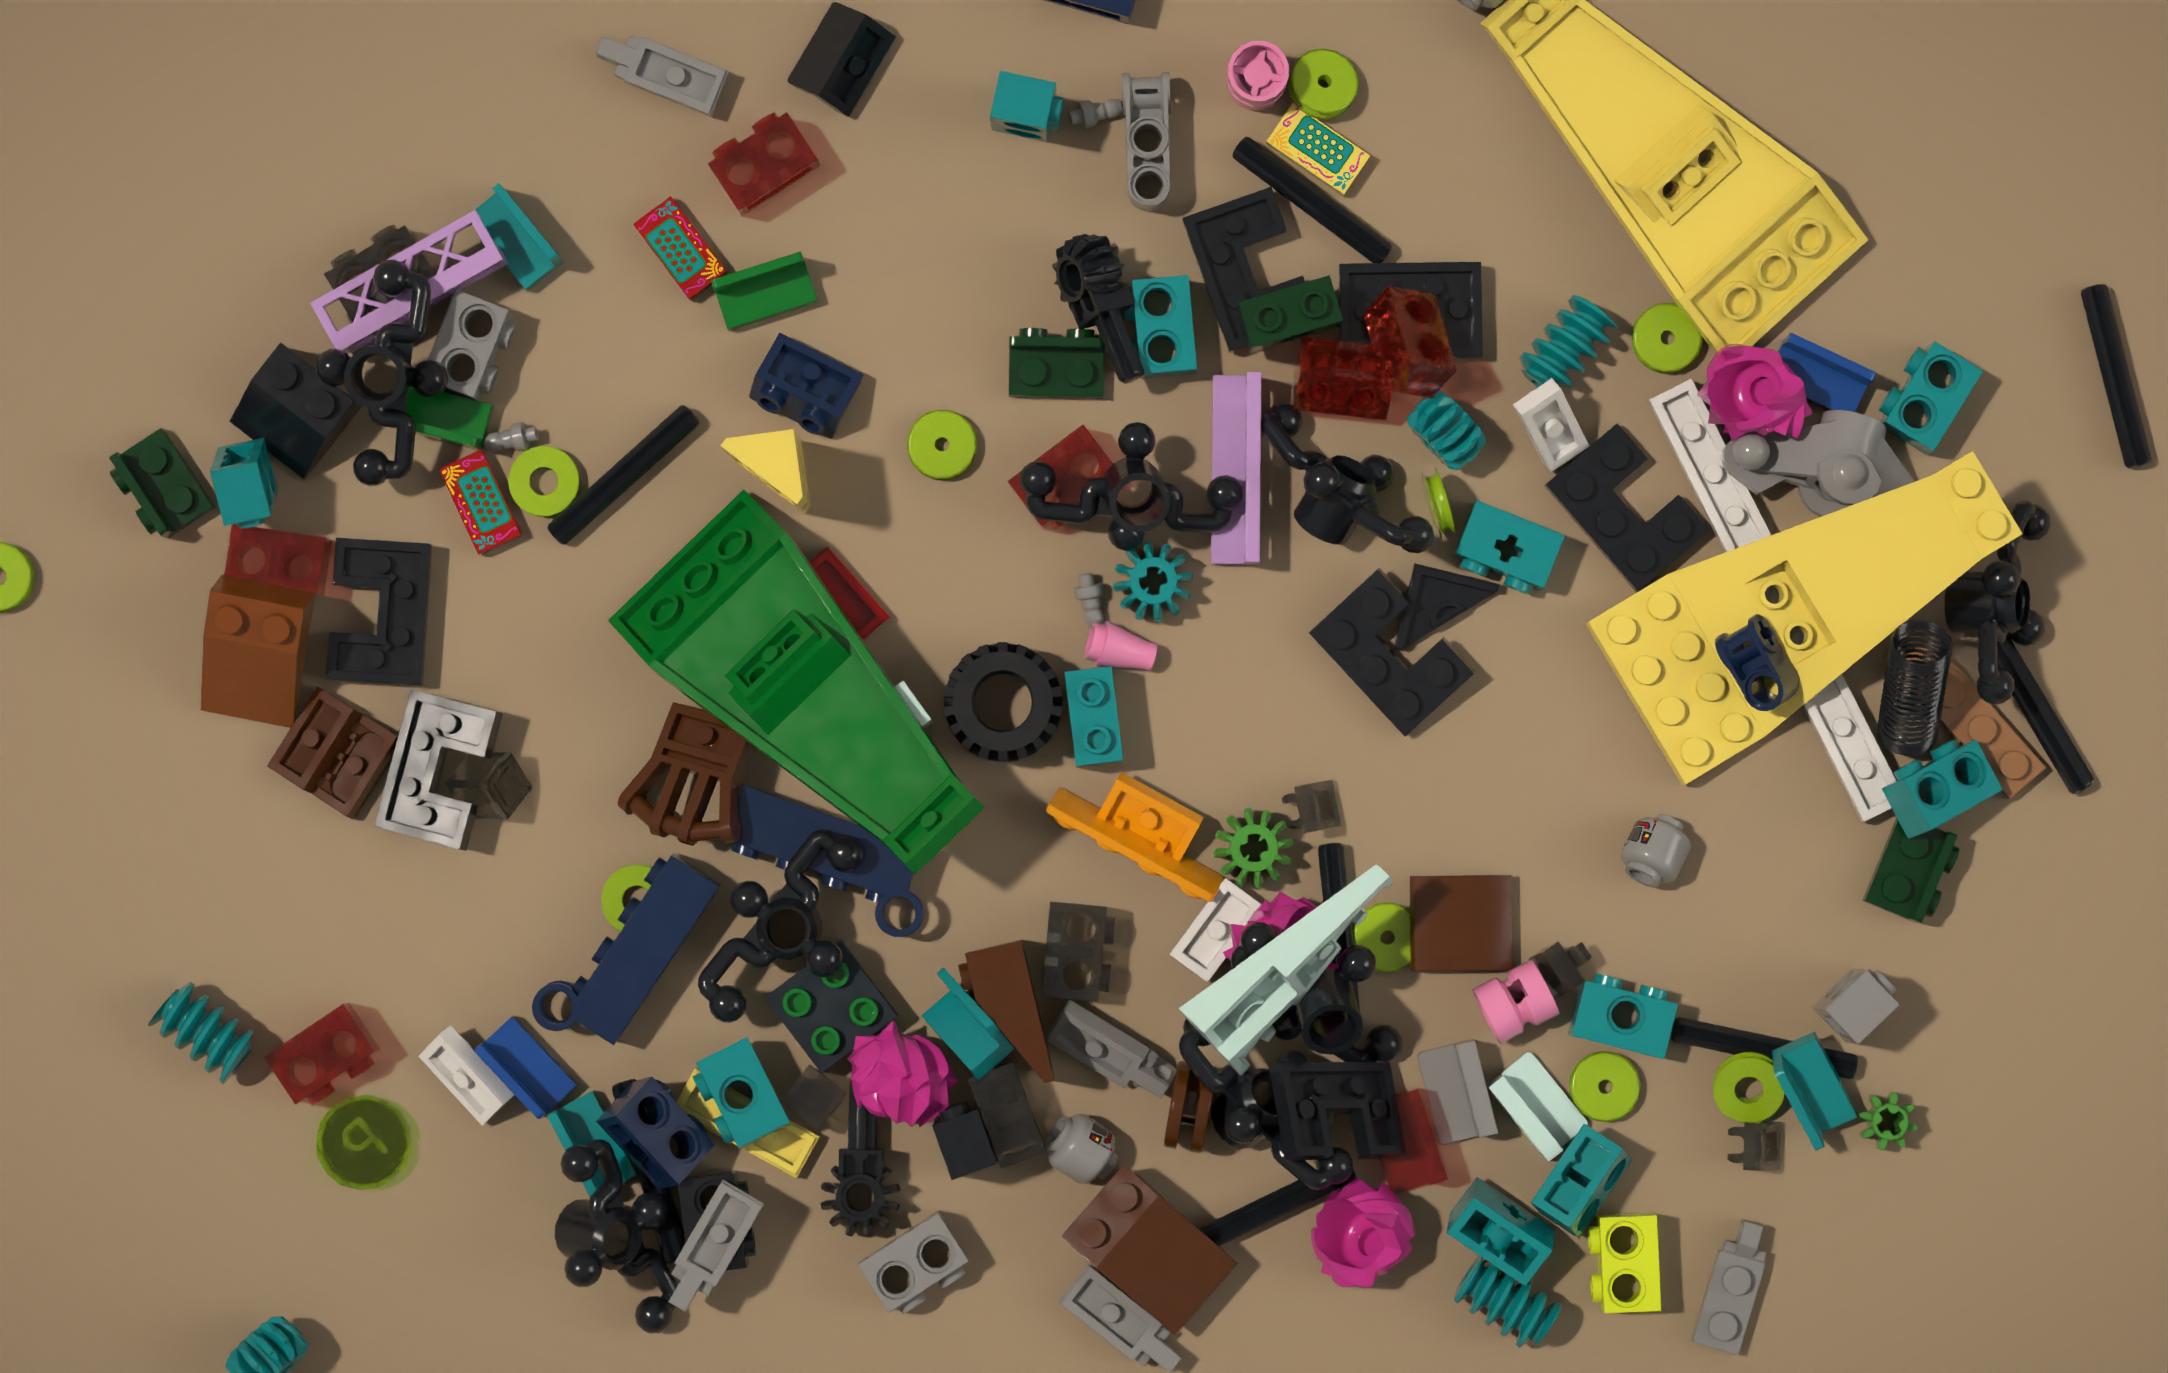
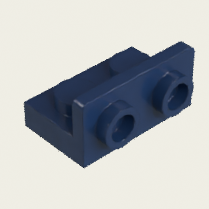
[749,333,864,439]

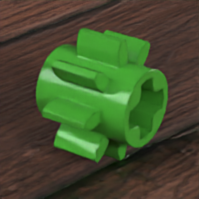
[1857,1091,1918,1151]

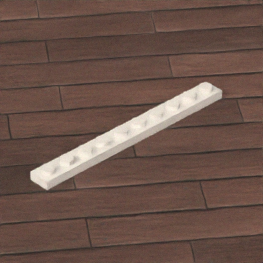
[1648,378,1896,822]

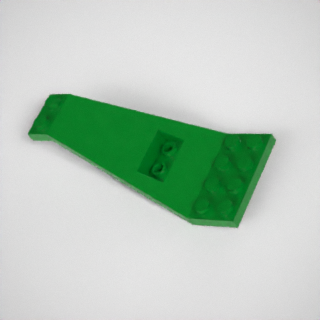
[608,489,985,875]

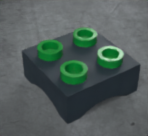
[764,940,898,1074]

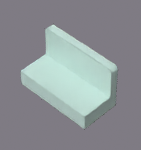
[1486,1052,1588,1162]

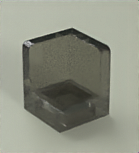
[445,752,533,820]

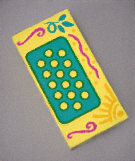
[1266,103,1370,196]

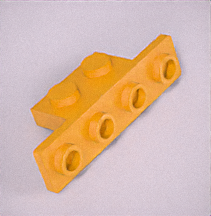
[1046,772,1224,902]

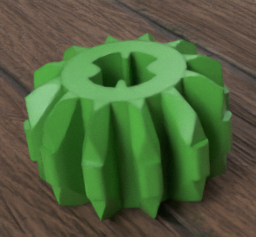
[1213,808,1294,888]

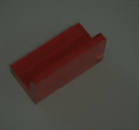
[1379,1087,1448,1194]

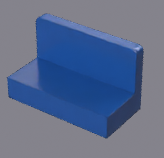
[1778,333,1877,412]
[473,1016,579,1119]

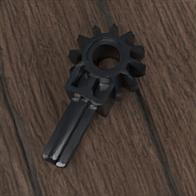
[1052,234,1144,384]
[821,1081,901,1237]

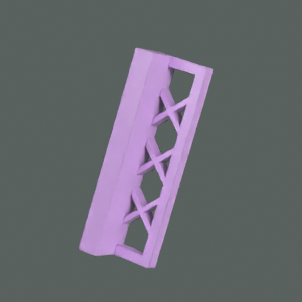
[310,210,509,354]
[1211,372,1261,565]

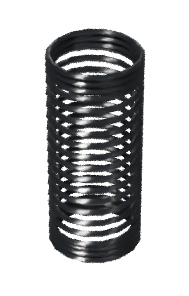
[1876,620,1953,756]

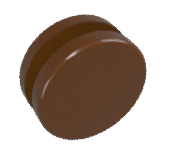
[1164,1061,1218,1153]

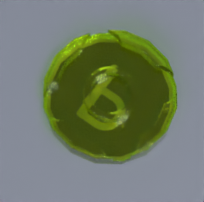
[316,1095,412,1190]

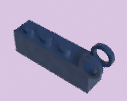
[731,785,924,937]
[532,853,721,1045]

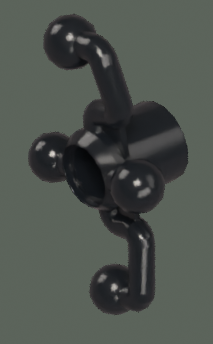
[315,260,448,486]
[1261,402,1434,553]
[1019,422,1244,551]
[1944,500,2051,705]
[698,829,864,1023]
[1230,922,1403,1062]
[1179,1018,1354,1190]
[555,1139,678,1333]

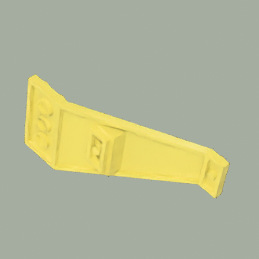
[1480,0,1868,354]
[1585,451,2023,785]

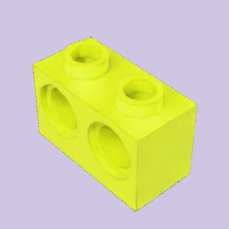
[1588,1212,1661,1314]

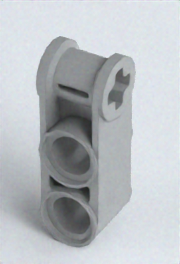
[1122,72,1170,212]

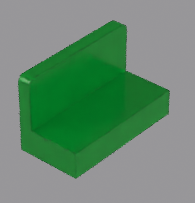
[711,252,818,331]
[394,386,494,450]

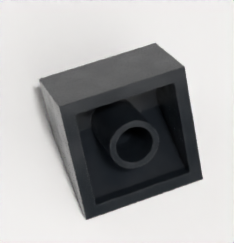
[229,343,363,480]

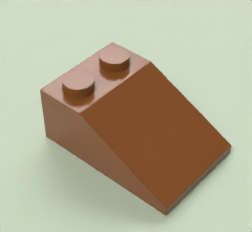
[201,575,315,728]

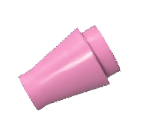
[1084,621,1157,671]

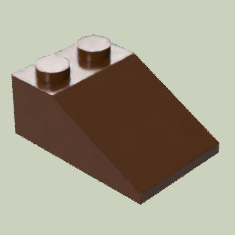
[958,939,1055,1083]
[1061,1164,1239,1335]

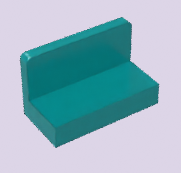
[475,183,563,291]
[921,967,1014,1080]
[1772,1032,1857,1151]
[547,1090,637,1196]

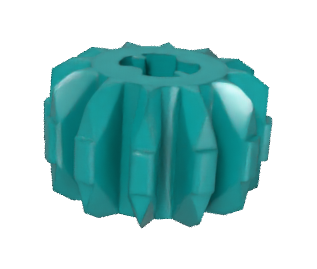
[1407,390,1486,470]
[1113,542,1193,622]
[225,1316,308,1373]

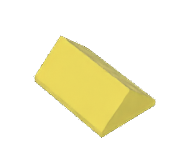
[720,429,810,514]

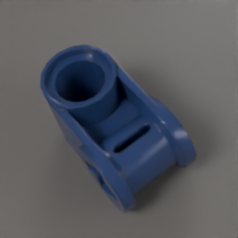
[1715,614,1799,711]

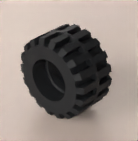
[944,642,1062,762]

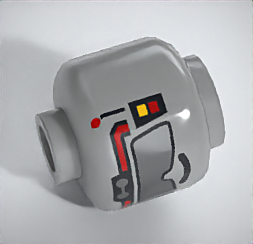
[1621,814,1691,888]
[1045,1114,1118,1184]

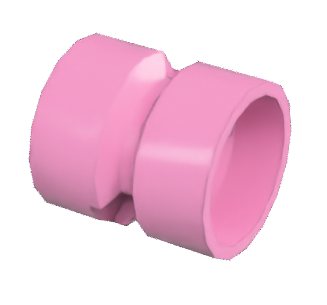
[1227,41,1289,111]
[1472,959,1559,1044]

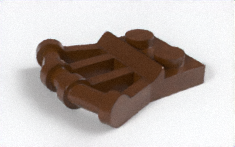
[618,702,754,846]

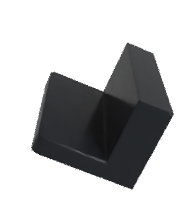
[787,2,896,117]

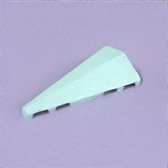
[1179,864,1393,1076]

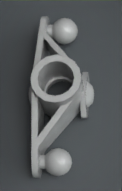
[1722,410,1915,517]

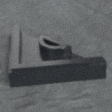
[1393,563,1500,650]

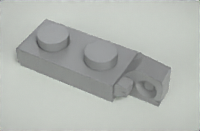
[596,36,729,117]
[1045,999,1177,1098]
[669,1179,765,1311]
[1691,1219,1767,1355]
[1059,1264,1182,1373]

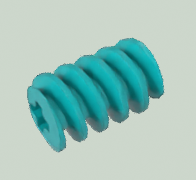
[1519,295,1619,388]
[148,982,254,1084]
[1454,1256,1563,1348]

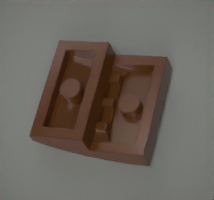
[267,686,398,820]
[1410,875,1513,971]

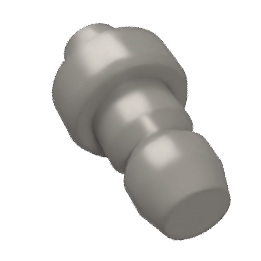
[1068,99,1123,130]
[484,422,539,451]
[1074,573,1104,627]

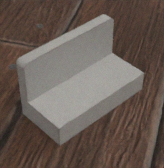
[1417,1039,1498,1144]

